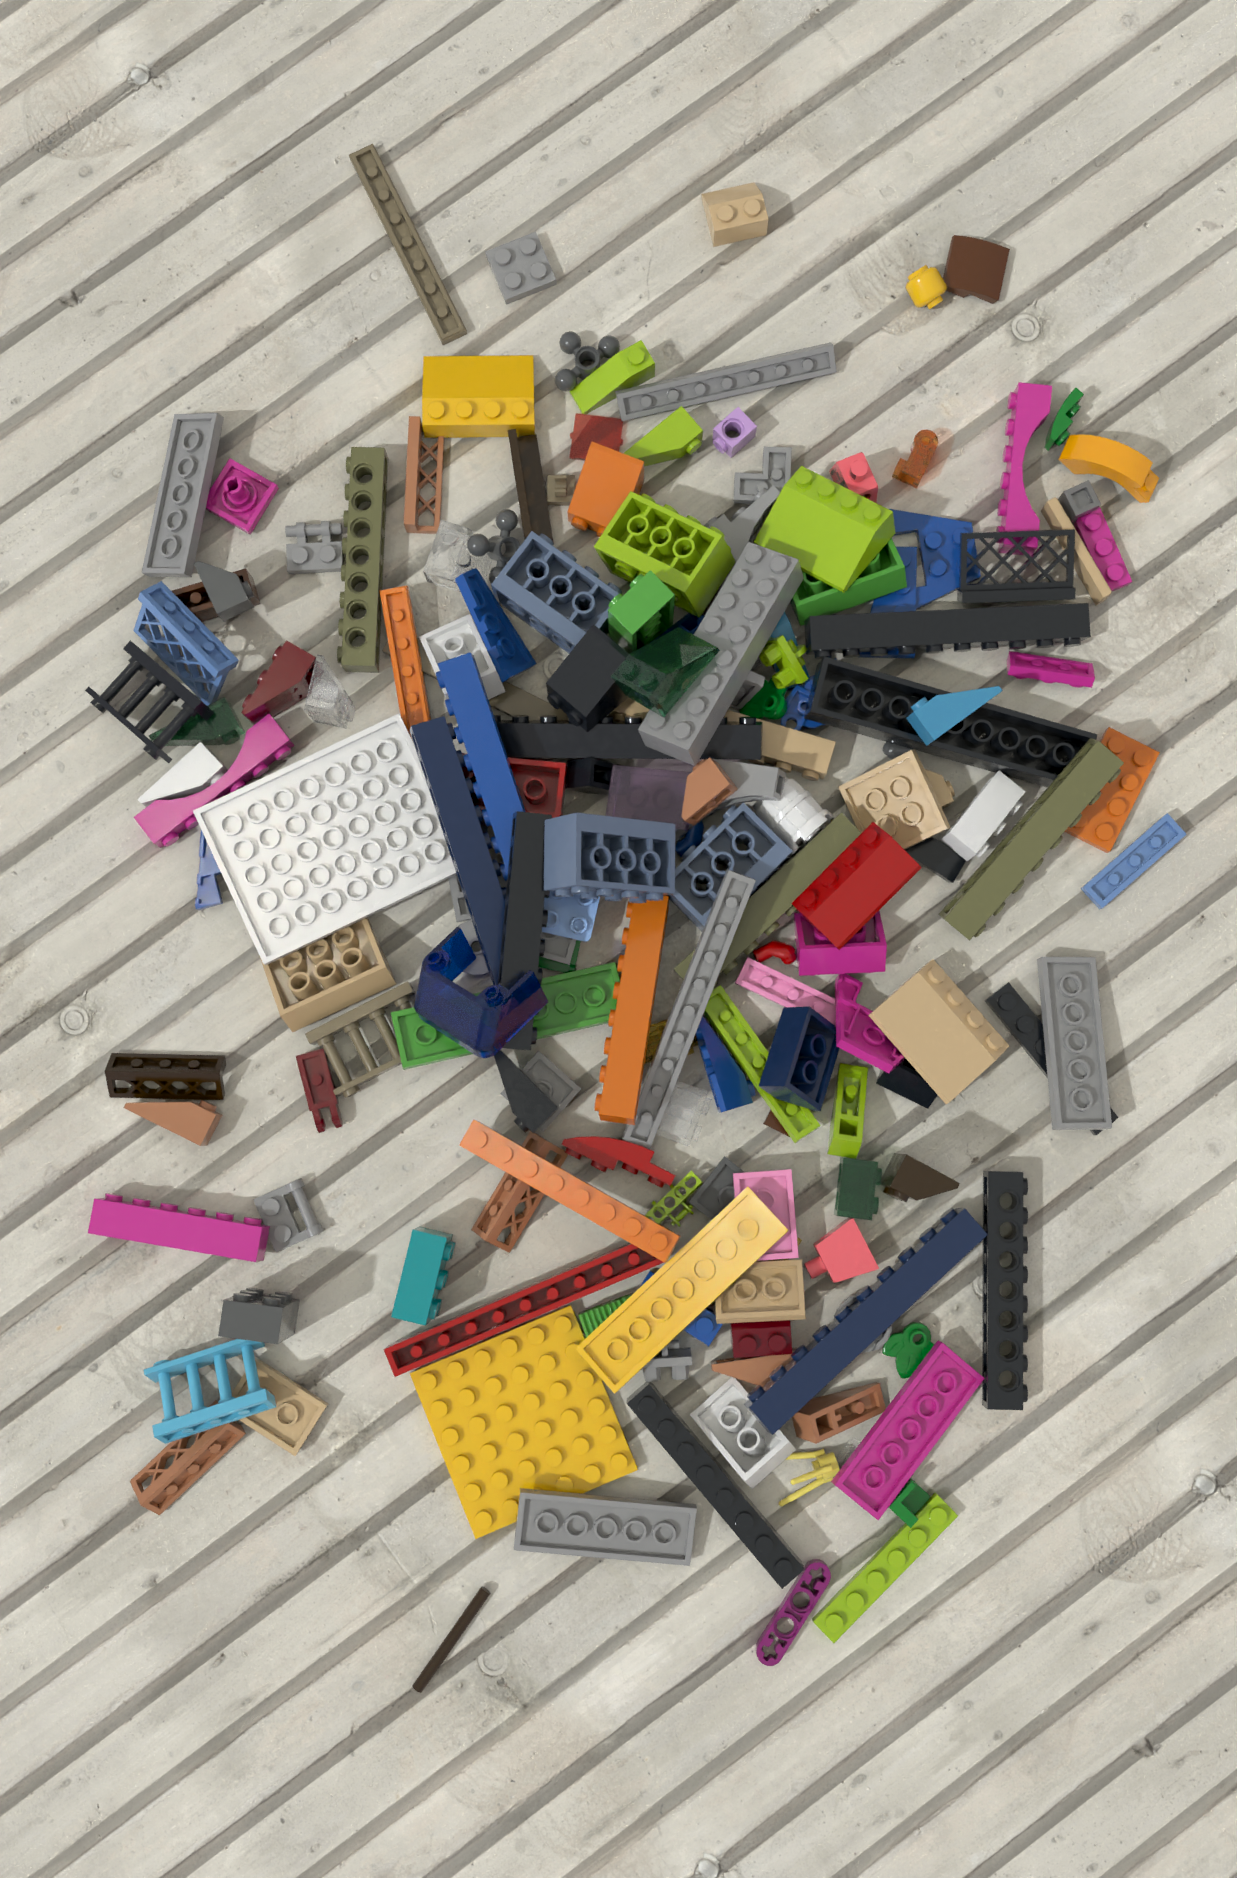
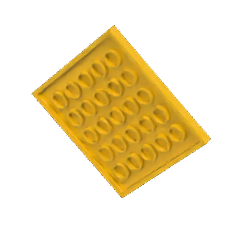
[410,1304,638,1539]

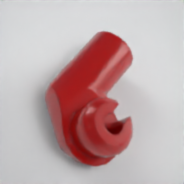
[752,940,797,965]

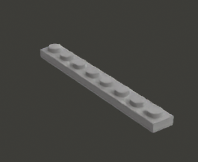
[615,342,836,421]

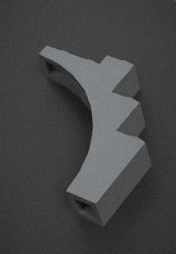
[704,485,780,671]
[632,759,786,846]

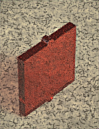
[570,413,624,461]

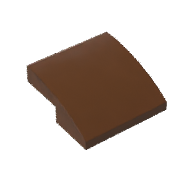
[943,235,1010,304]

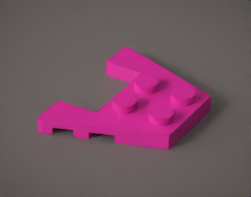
[835,974,905,1073]

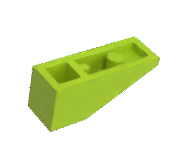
[570,340,655,416]
[623,406,703,467]
[827,1063,868,1159]

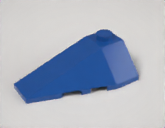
[695,1016,756,1113]

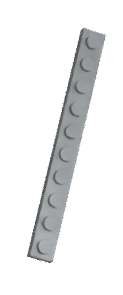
[622,869,756,1149]

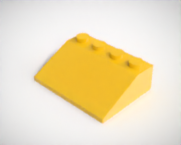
[422,355,535,438]

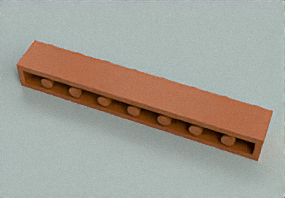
[595,896,669,1125]
[459,1119,681,1263]

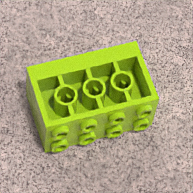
[594,491,736,618]

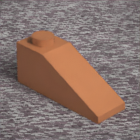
[124,1099,222,1146]
[711,1347,797,1387]
[792,1382,886,1444]

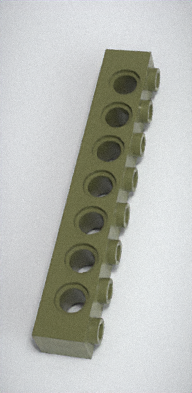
[337,447,388,673]

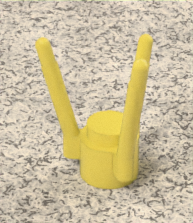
[778,1449,840,1507]

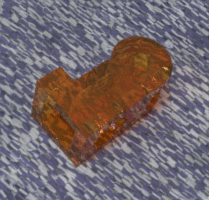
[892,429,938,489]

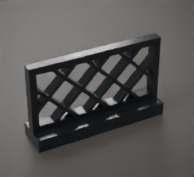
[957,529,1076,603]

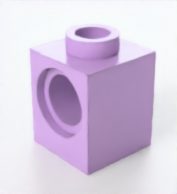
[712,407,757,458]

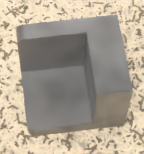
[1058,480,1101,524]

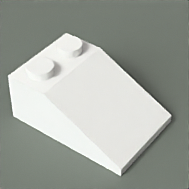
[419,614,506,700]
[690,1377,796,1489]

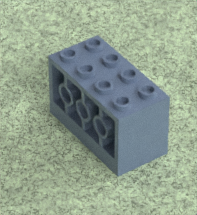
[491,531,622,654]
[666,802,793,932]
[544,812,675,903]

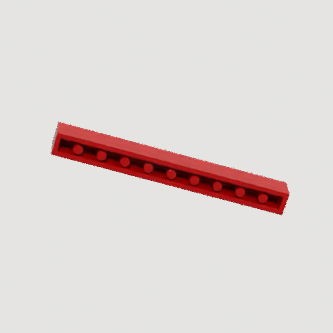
[383,1243,664,1377]

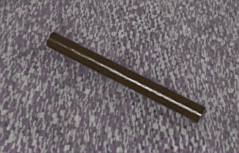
[412,1586,491,1693]

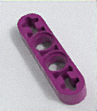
[756,1559,831,1666]

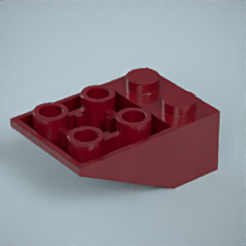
[241,640,325,725]

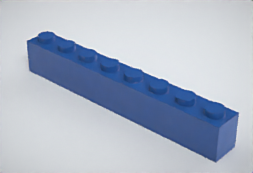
[436,652,526,881]

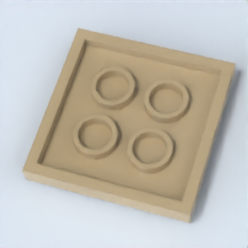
[838,749,951,850]

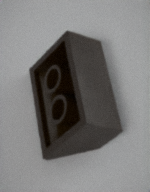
[878,1153,960,1203]

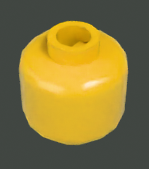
[905,265,947,309]

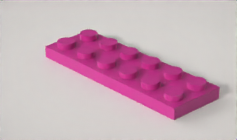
[831,1340,985,1520]

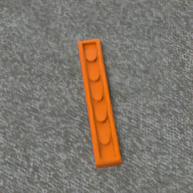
[380,586,431,741]

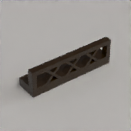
[508,429,553,541]
[105,1053,226,1100]

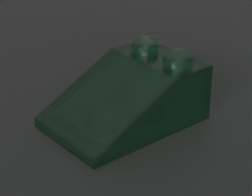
[611,627,720,718]

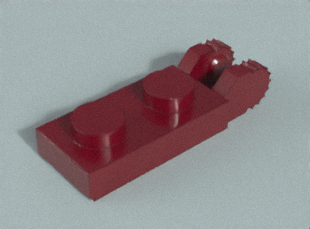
[296,1048,343,1133]

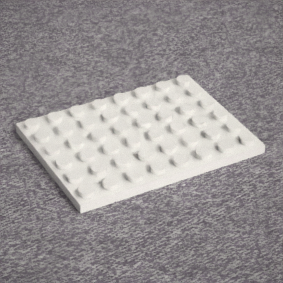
[193,714,457,965]

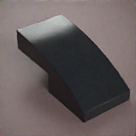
[905,837,966,883]

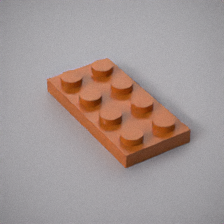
[1065,727,1160,853]

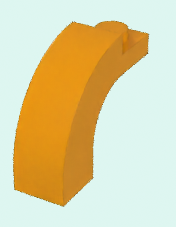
[1058,434,1159,503]

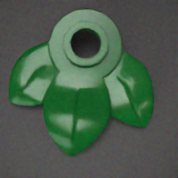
[739,678,788,720]
[882,1322,934,1379]

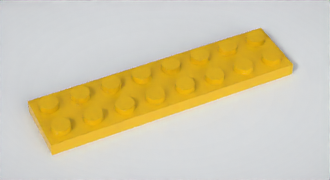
[575,1187,789,1394]

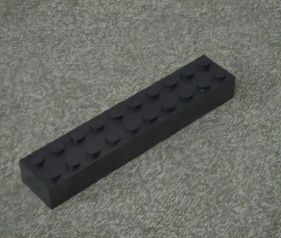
[804,656,1098,787]

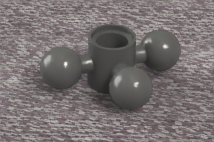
[555,331,620,392]
[467,509,520,584]

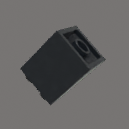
[546,625,637,732]

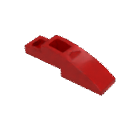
[561,1137,676,1188]

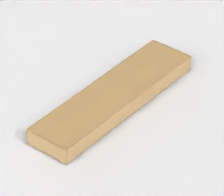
[1041,497,1112,606]

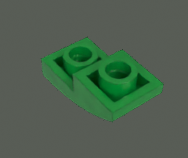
[1044,387,1084,451]

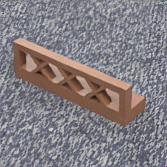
[404,416,445,534]
[471,1131,568,1253]
[130,1400,246,1515]

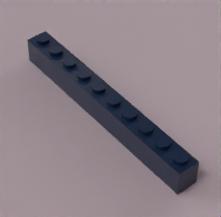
[410,716,506,996]
[744,1207,988,1435]

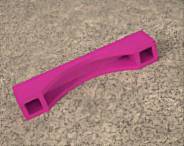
[996,382,1052,556]
[134,714,295,848]

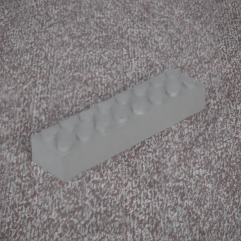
[638,542,804,766]

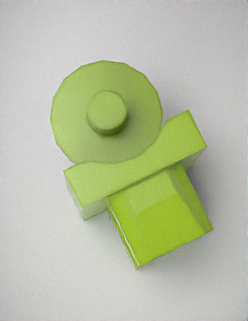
[759,635,808,689]

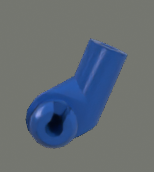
[675,821,704,857]

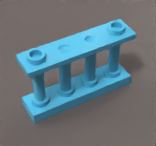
[144,1339,277,1444]

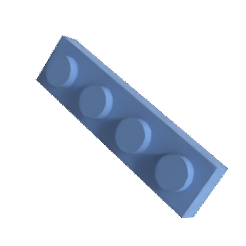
[1080,813,1187,910]

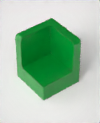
[889,1478,930,1528]

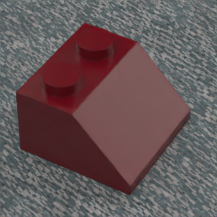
[730,1320,792,1358]

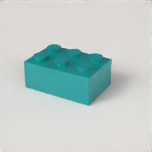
[391,1226,456,1326]

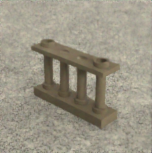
[305,981,416,1098]

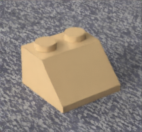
[701,182,769,247]

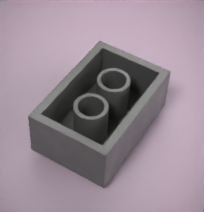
[218,1288,300,1344]

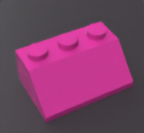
[794,911,887,976]

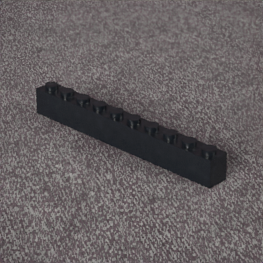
[804,603,1091,659]
[494,715,763,760]

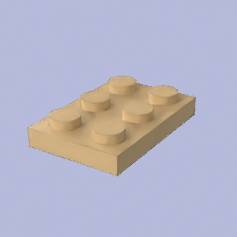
[715,1259,806,1324]
[232,1357,328,1456]

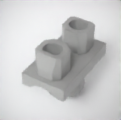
[642,1340,692,1382]

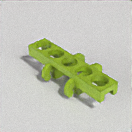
[645,1170,703,1227]

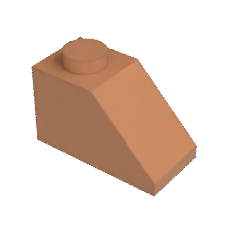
[681,758,738,826]

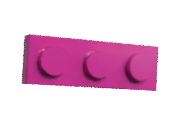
[1073,507,1132,591]
[1007,651,1095,688]

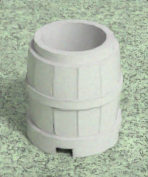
[754,777,834,857]

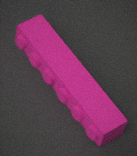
[88,1193,270,1262]

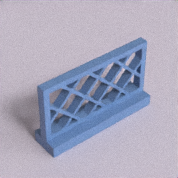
[133,581,239,708]

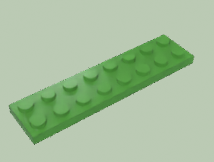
[391,962,620,1070]

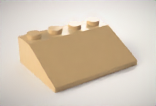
[260,917,396,1032]
[868,959,1009,1104]

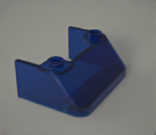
[414,927,548,1058]

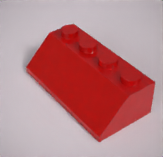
[791,822,922,950]

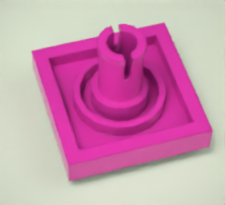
[206,458,279,535]

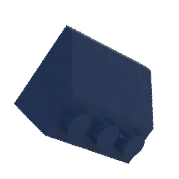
[759,1006,840,1111]

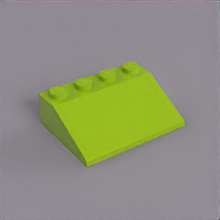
[754,466,895,593]

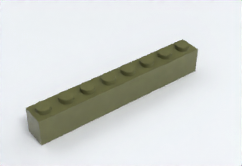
[939,738,1124,941]
[674,812,861,987]

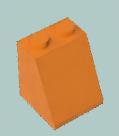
[567,442,644,537]

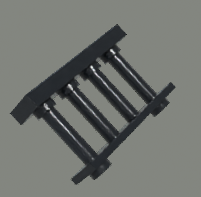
[85,640,214,763]

